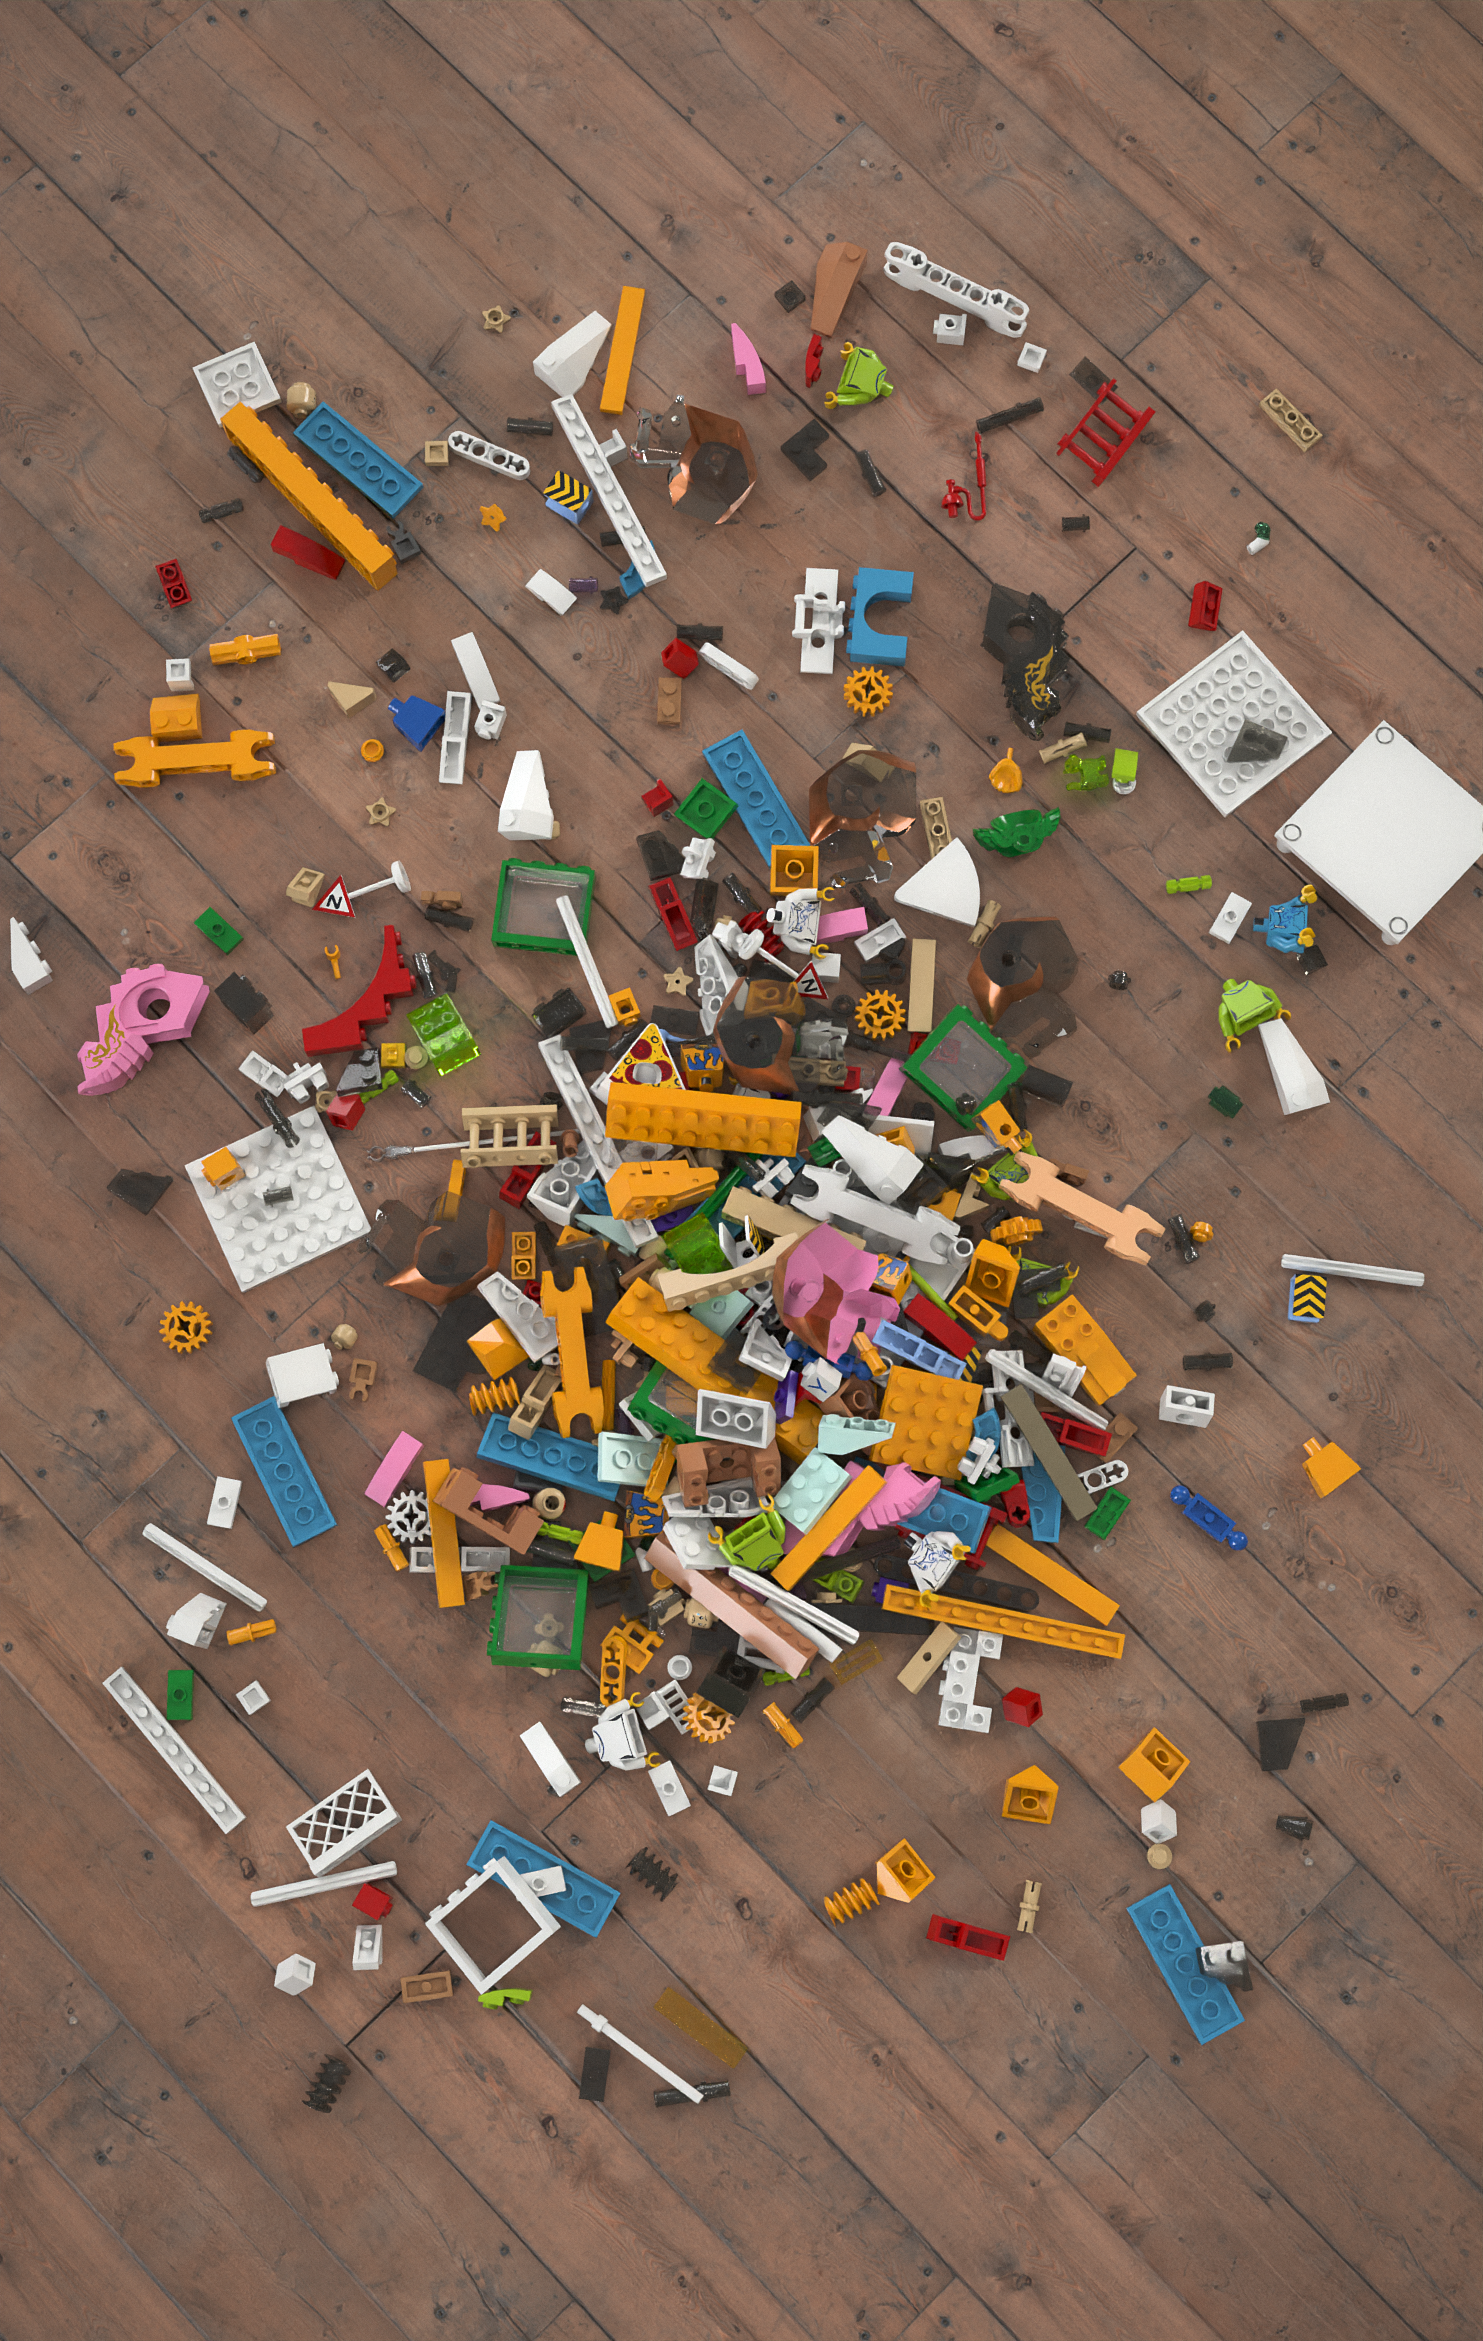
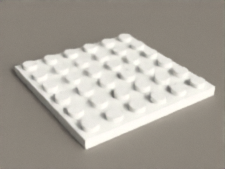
[1136,630,1332,818]
[185,1106,373,1293]

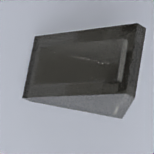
[924,1152,975,1193]

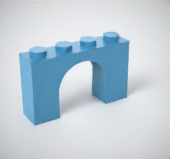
[846,567,914,667]

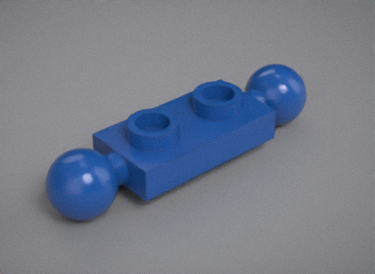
[785,1340,873,1381]
[1170,1485,1248,1551]

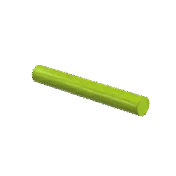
[909,1264,959,1321]

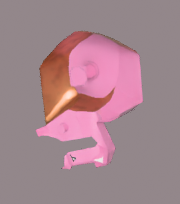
[772,1219,900,1365]

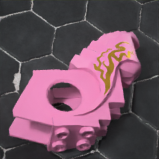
[77,964,210,1096]

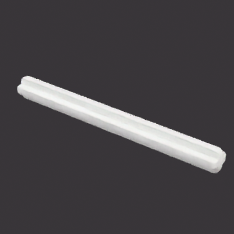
[556,895,618,1028]
[1281,1254,1424,1286]
[985,1349,1108,1431]
[142,1523,267,1612]
[728,1565,859,1645]
[251,1861,397,1907]

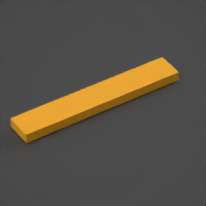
[600,286,645,415]
[423,1459,465,1608]
[770,1465,888,1591]
[986,1524,1120,1626]

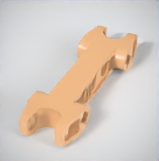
[999,1151,1165,1265]

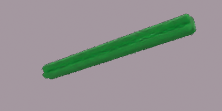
[664,1153,764,1260]

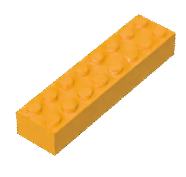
[605,1082,802,1158]

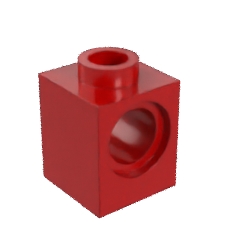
[352,1882,393,1920]

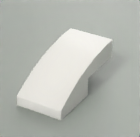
[525,569,577,616]
[238,1050,291,1097]

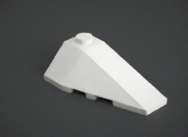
[533,311,612,397]
[498,750,554,840]
[694,934,750,1038]
[1258,1018,1330,1115]
[822,1115,923,1205]
[527,1140,599,1227]
[662,1477,768,1518]

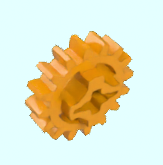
[843,666,893,717]
[855,989,906,1041]
[990,1216,1043,1246]
[159,1301,213,1354]
[683,1688,735,1744]

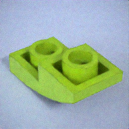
[1111,748,1138,783]
[808,1557,865,1603]
[478,1988,533,2010]

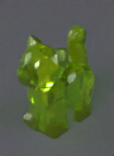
[1063,754,1109,791]

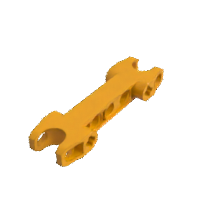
[114,730,276,788]
[540,1266,604,1438]

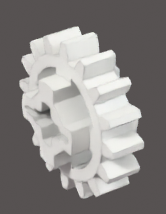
[386,1490,431,1544]

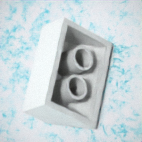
[861,1113,934,1162]
[696,1389,776,1449]

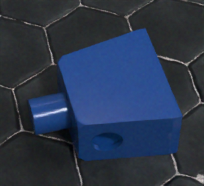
[388,695,446,752]

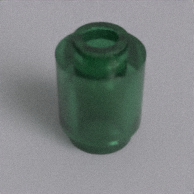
[1208,1085,1244,1119]

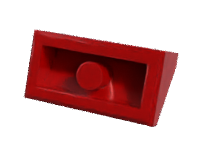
[1188,581,1223,631]

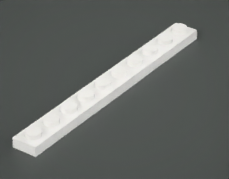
[551,394,667,587]
[538,1034,658,1249]

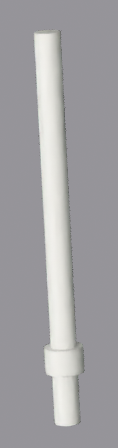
[577,2004,704,2104]

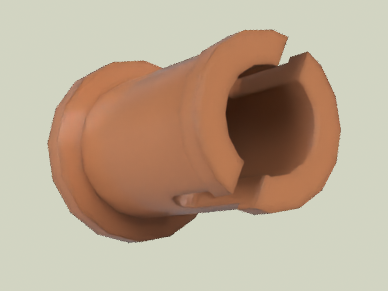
[560,1129,579,1157]

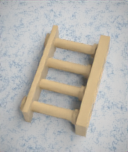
[461,1105,559,1168]

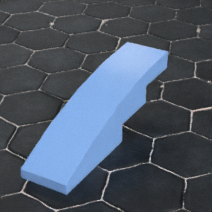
[871,1320,967,1380]

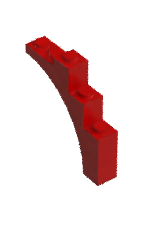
[302,925,417,1057]

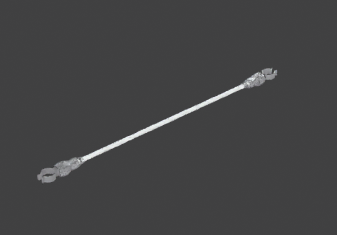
[367,1126,606,1162]

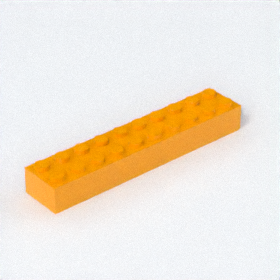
[220,401,398,591]
[605,1277,825,1465]

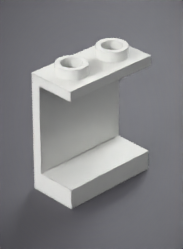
[265,1343,339,1408]

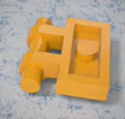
[600,1612,664,1675]

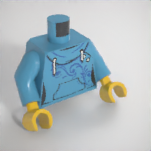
[1253,884,1317,953]

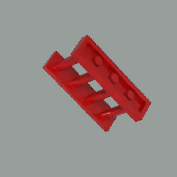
[1056,378,1156,487]
[894,1474,1008,1571]

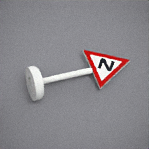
[312,861,411,918]
[739,929,829,1000]

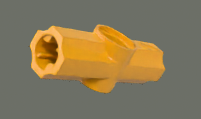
[209,634,281,666]

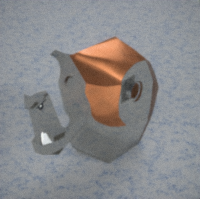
[967,916,1079,1060]
[713,976,849,1100]

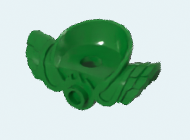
[973,807,1061,858]

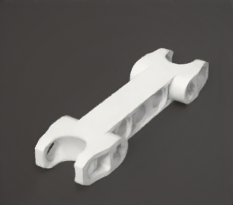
[883,242,1029,338]
[790,1164,960,1265]

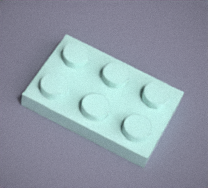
[598,1432,668,1488]
[773,1447,853,1535]

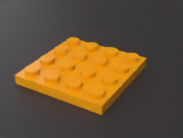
[869,1365,983,1480]

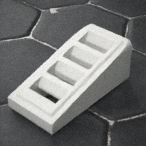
[655,1679,689,1735]

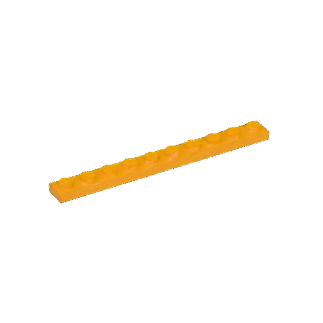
[881,1584,1125,1659]

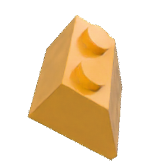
[150,694,202,743]
[770,845,819,896]
[965,1239,1020,1308]
[1118,1727,1191,1802]

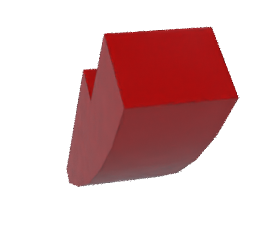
[270,525,346,580]
[648,877,698,951]
[499,1131,557,1210]
[903,1293,977,1361]
[1040,1412,1112,1457]
[926,1914,1010,1961]

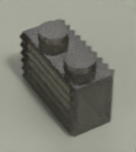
[532,988,587,1039]
[1019,1065,1073,1108]

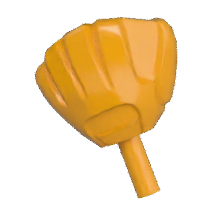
[989,748,1022,793]

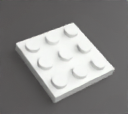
[193,342,282,428]

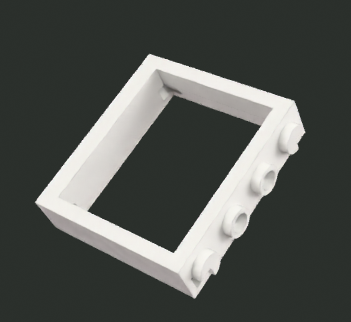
[425,1856,561,1995]

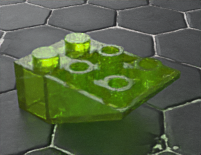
[406,993,481,1076]
[661,1212,734,1274]

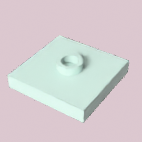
[690,1290,754,1340]

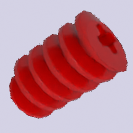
[738,911,785,962]

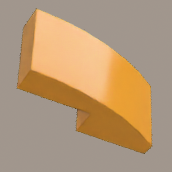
[511,1232,536,1280]

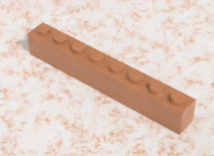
[644,1532,819,1679]

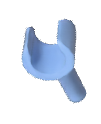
[659,1029,687,1045]

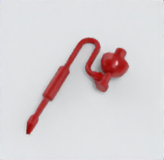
[941,431,986,521]

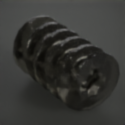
[625,1847,679,1902]
[301,2053,351,2113]

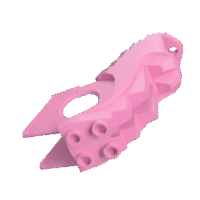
[781,1460,941,1559]

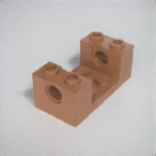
[677,1437,781,1507]
[433,1467,544,1555]

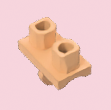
[610,1330,639,1369]

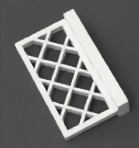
[286,1769,402,1877]

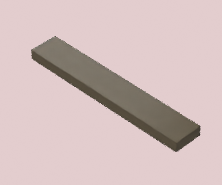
[1000,1384,1097,1521]

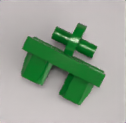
[807,1137,842,1168]

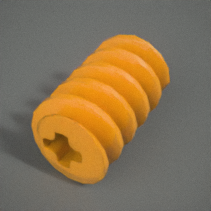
[469,1377,521,1416]
[824,1878,880,1928]

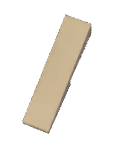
[907,939,936,1033]

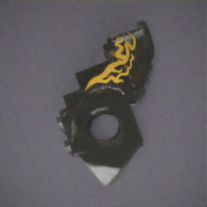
[980,583,1070,741]

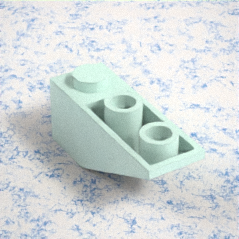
[574,1214,642,1257]
[818,1414,896,1455]

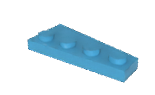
[1021,1445,1066,1543]

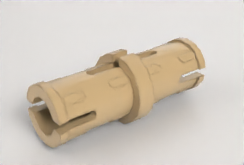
[1039,732,1087,764]
[968,900,1001,948]
[1017,1880,1042,1933]

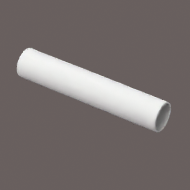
[764,1598,843,1663]

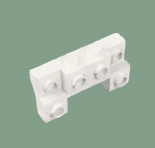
[938,1627,1003,1733]

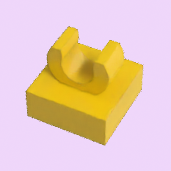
[381,1043,406,1068]

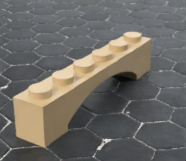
[657,1232,799,1312]

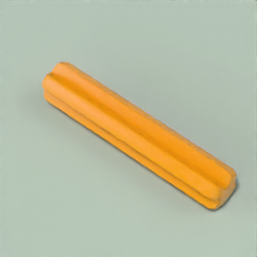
[602,1360,616,1431]

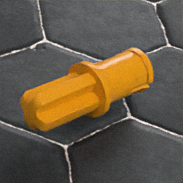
[852,1332,887,1376]
[374,1524,410,1572]
[226,1619,277,1646]
[762,1702,803,1748]

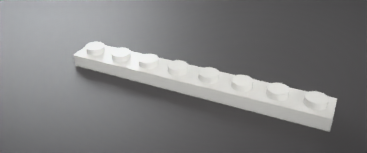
[103,1667,247,1834]

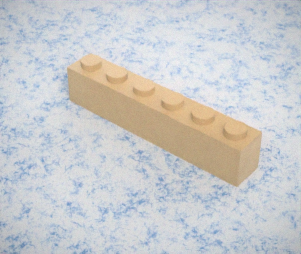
[722,1186,866,1251]

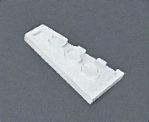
[477,1271,558,1363]

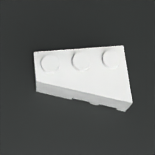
[166,1593,227,1649]

